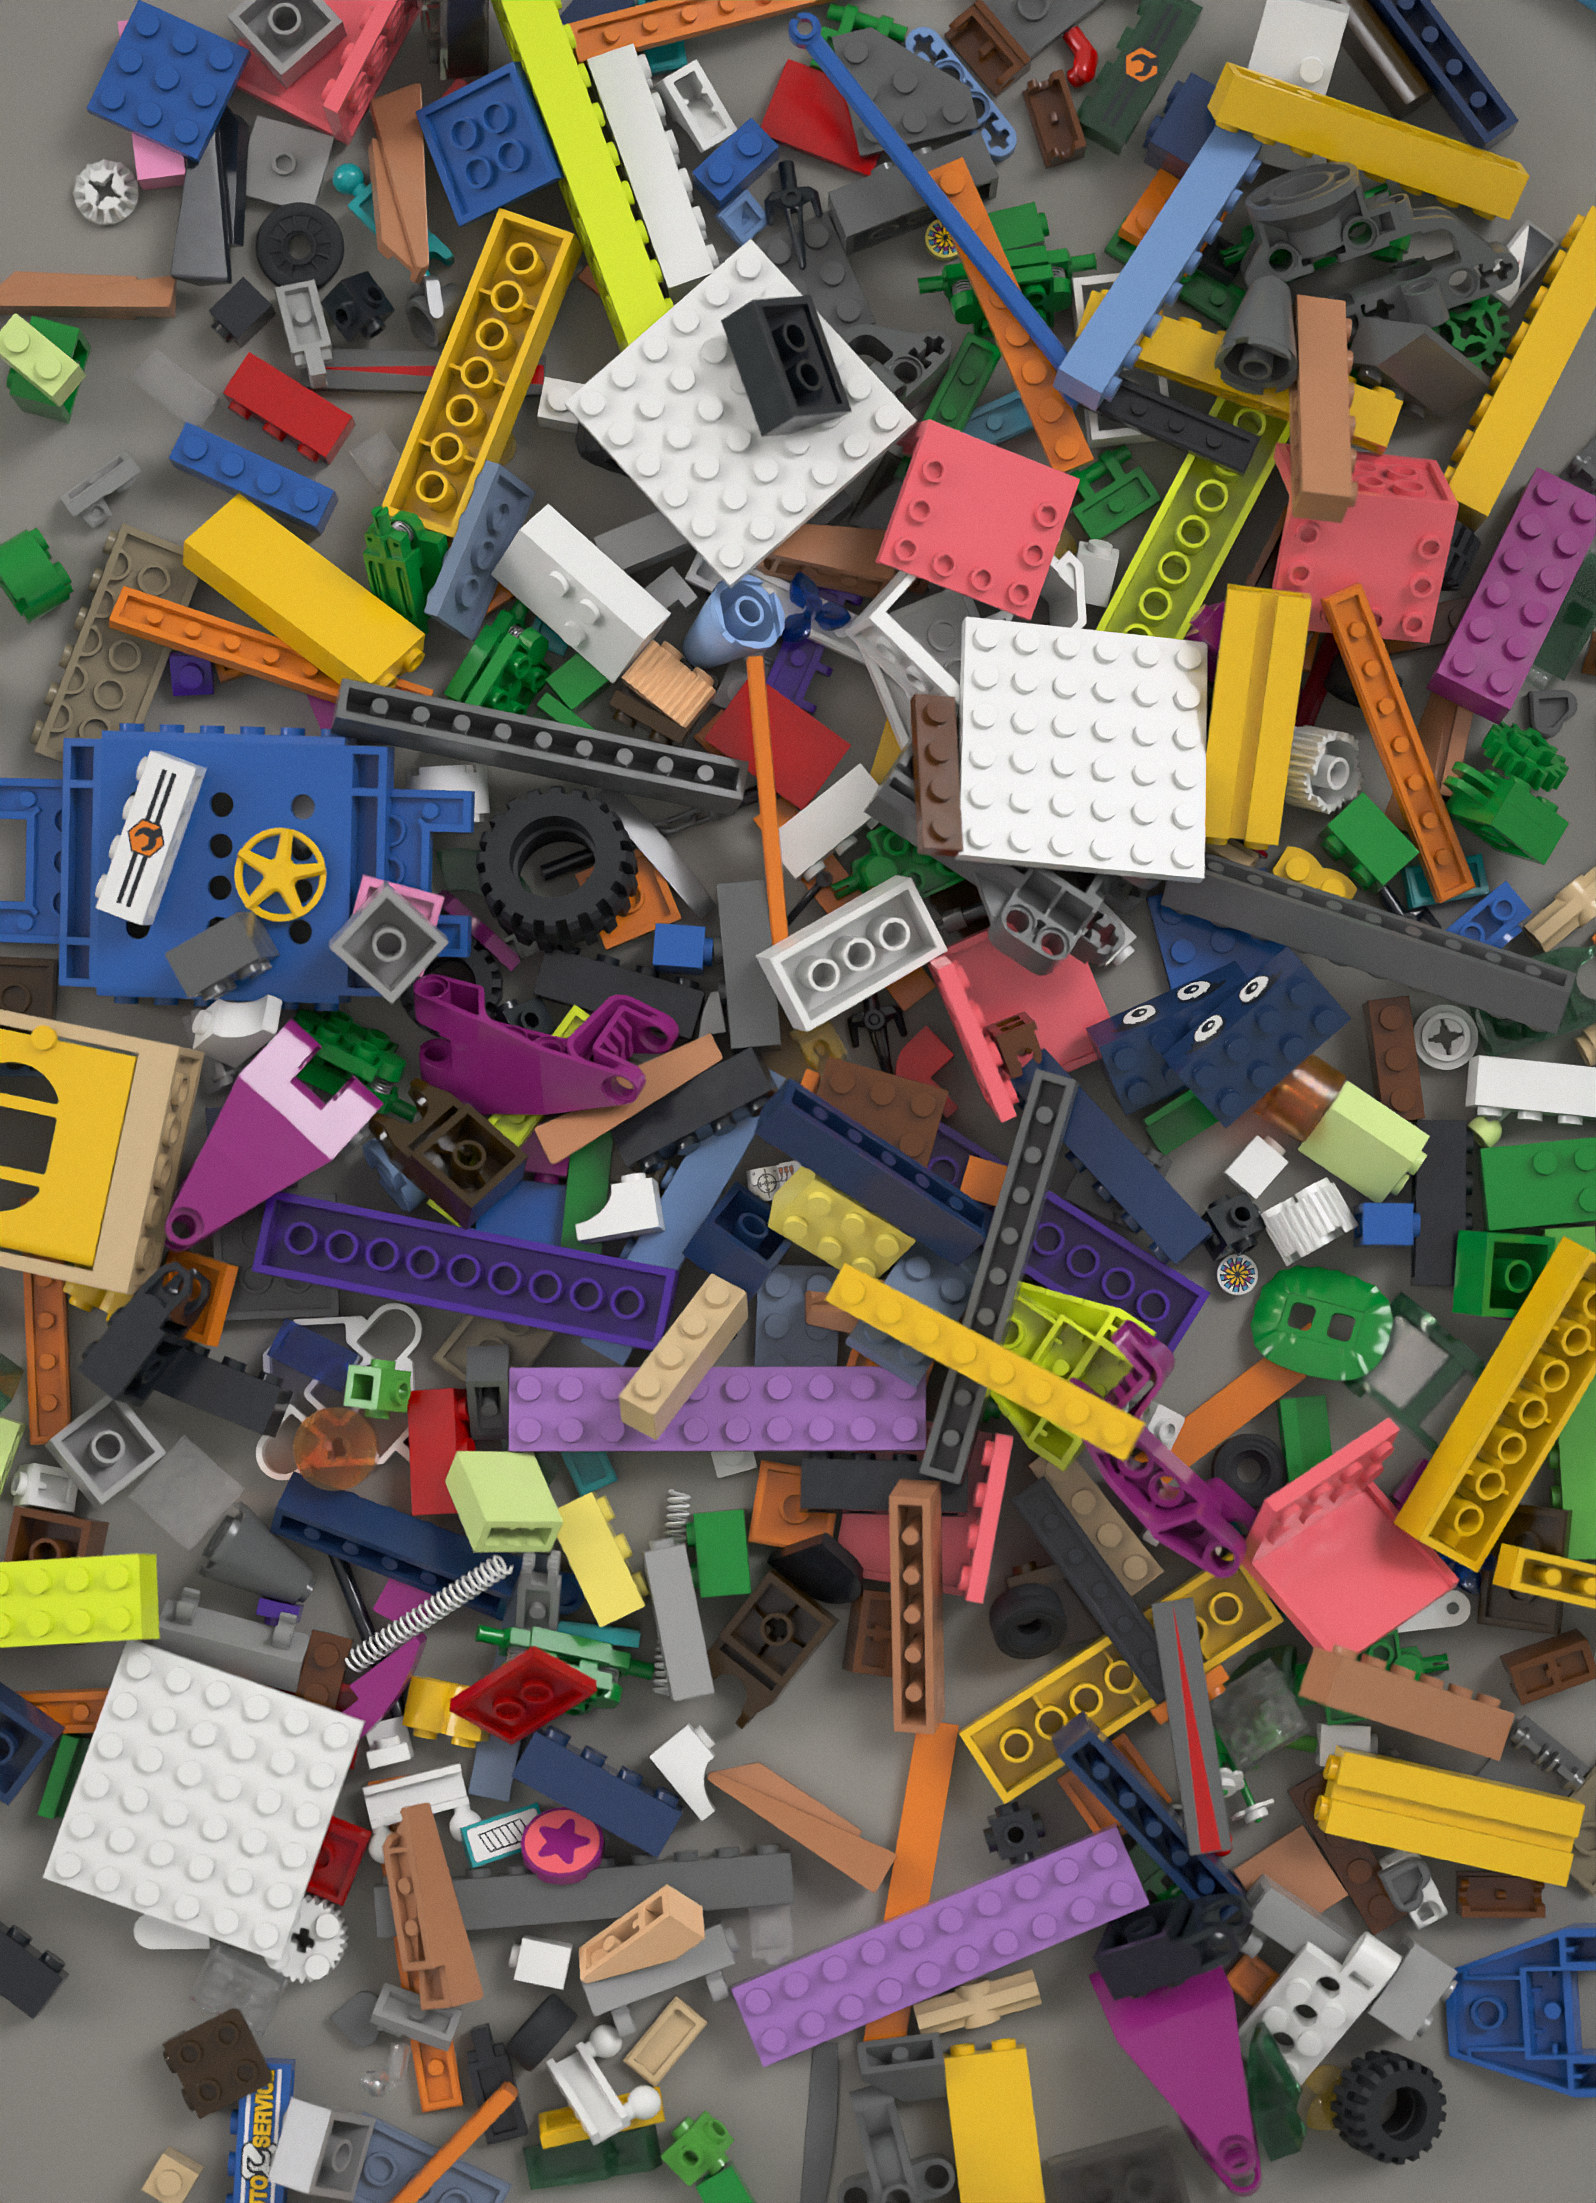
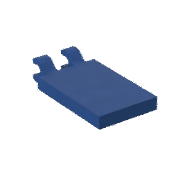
[457,1180,567,1247]

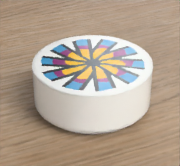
[1216,1254,1258,1295]

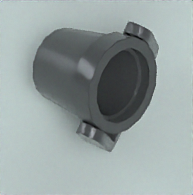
[405,275,465,348]

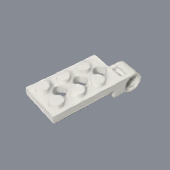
[1238,1932,1402,2095]

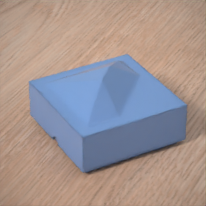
[714,189,767,247]

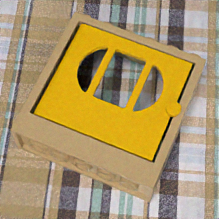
[0,1009,205,1295]

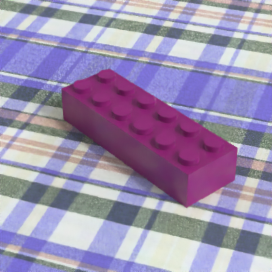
[1426,467,1596,725]

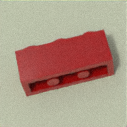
[223,352,356,465]
[407,1388,476,1516]

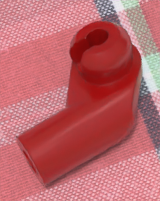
[1062,26,1098,88]

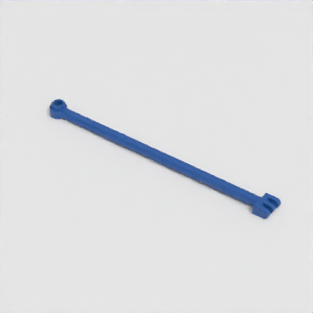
[788,12,1080,409]

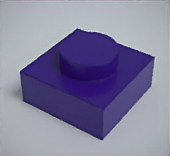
[169,652,215,696]
[256,1597,304,1627]

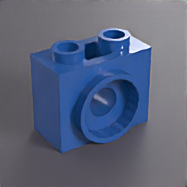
[1445,881,1532,948]

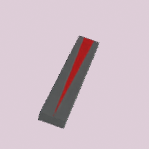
[300,348,546,398]
[1150,1597,1232,1856]

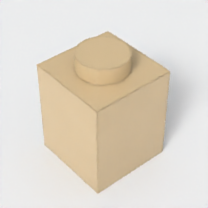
[141,2146,205,2203]

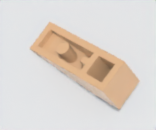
[578,1884,705,1984]

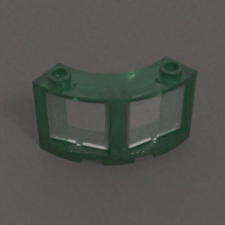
[1342,1292,1486,1462]

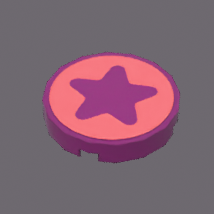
[521,1807,605,1885]

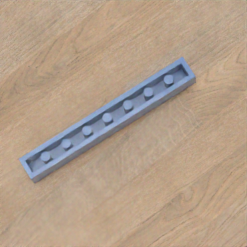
[1053,125,1263,412]
[580,1069,786,1367]

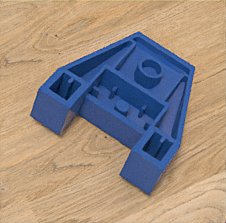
[1446,1923,1596,2098]

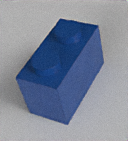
[692,118,779,211]
[653,923,714,976]
[1354,1203,1421,1248]

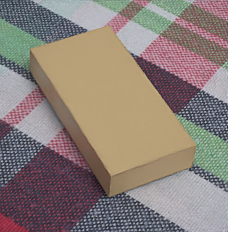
[623,1995,708,2087]

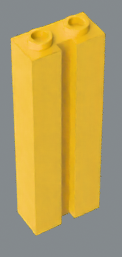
[183,493,425,689]
[1205,584,1312,850]
[1314,1745,1585,1887]
[943,2038,1045,2203]

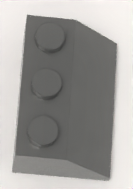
[1350,316,1491,420]

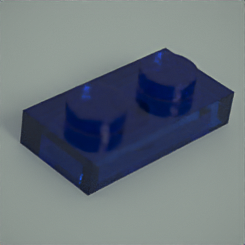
[267,1318,361,1393]

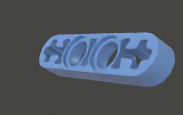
[905,27,1017,162]

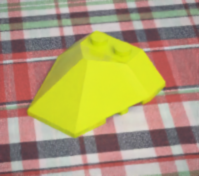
[990,1282,1157,1472]

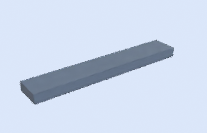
[468,1552,549,1802]

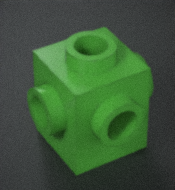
[344,1359,411,1419]
[660,2110,735,2187]

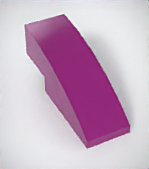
[342,1632,428,1742]

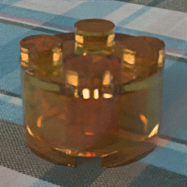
[1253,1053,1346,1143]
[293,1407,380,1491]

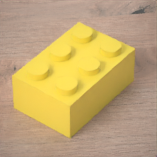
[768,1166,917,1279]
[557,1491,650,1627]

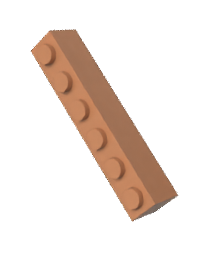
[1289,294,1358,523]
[889,1479,945,1734]
[1299,1644,1515,1761]

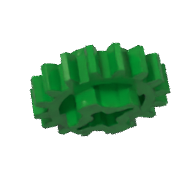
[1431,295,1511,371]
[1481,722,1569,792]

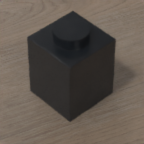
[209,277,276,348]

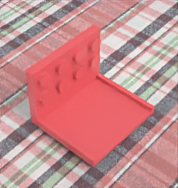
[235,0,424,146]
[875,419,1080,621]
[1272,442,1459,643]
[927,923,1110,1122]
[1241,1418,1460,1655]
[838,1421,1013,1603]

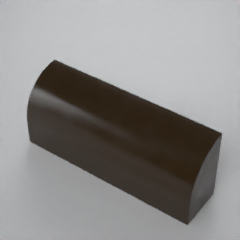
[1327,0,1434,121]

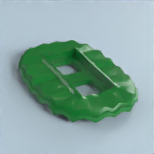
[1250,1265,1393,1381]

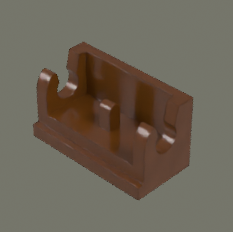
[944,0,1032,98]
[1022,69,1087,169]
[986,1011,1042,1079]
[842,1588,893,1677]
[1500,1628,1596,1705]
[1456,1871,1546,1918]

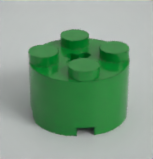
[0,528,74,625]

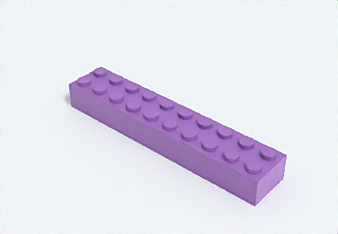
[509,1366,926,1452]
[731,1823,1150,2067]

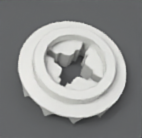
[73,159,139,225]
[1413,1005,1478,1070]

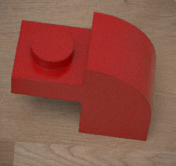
[895,1025,959,1121]

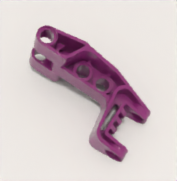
[413,974,679,1115]
[164,1019,384,1253]
[1068,1320,1258,1578]
[1088,1966,1262,2197]

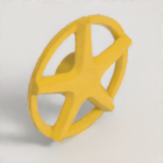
[234,828,327,922]

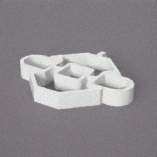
[256,1303,424,1480]

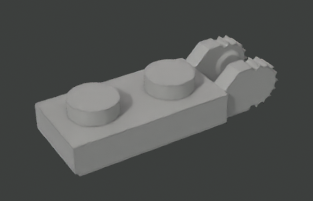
[515,1550,562,1631]

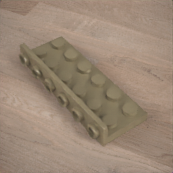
[29,523,199,764]

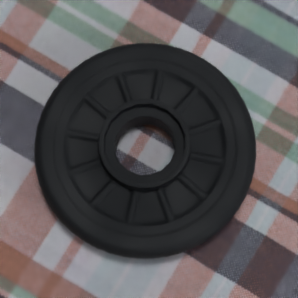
[256,202,344,289]

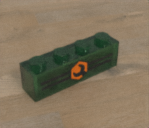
[1077,0,1203,156]

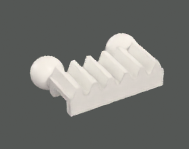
[362,1763,481,1864]
[546,2025,661,2146]

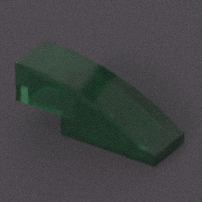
[1533,550,1596,681]
[1247,2021,1307,2162]
[523,2124,663,2190]

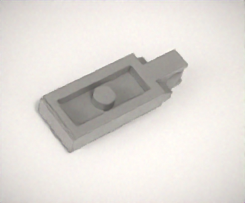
[275,280,333,389]

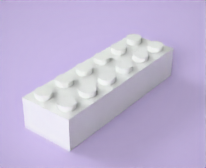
[587,44,720,306]

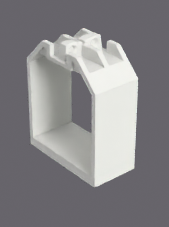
[844,538,1087,718]

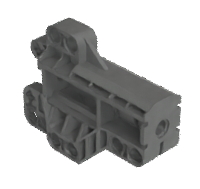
[864,716,1161,976]

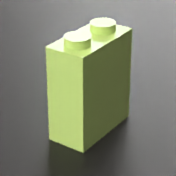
[1298,1081,1430,1203]
[445,1451,563,1552]

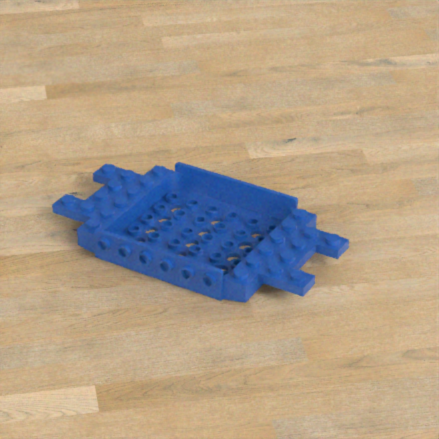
[0,723,475,1011]

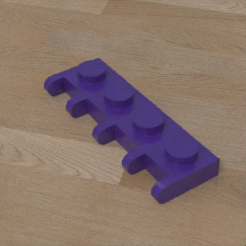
[766,584,864,715]

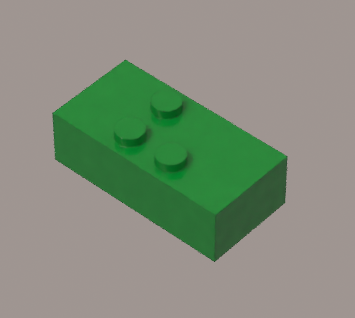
[1476,1137,1596,1232]

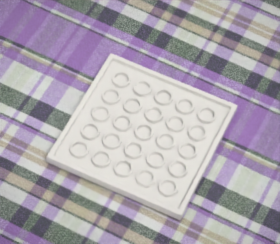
[565,239,917,589]
[955,617,1208,883]
[43,1640,365,1962]

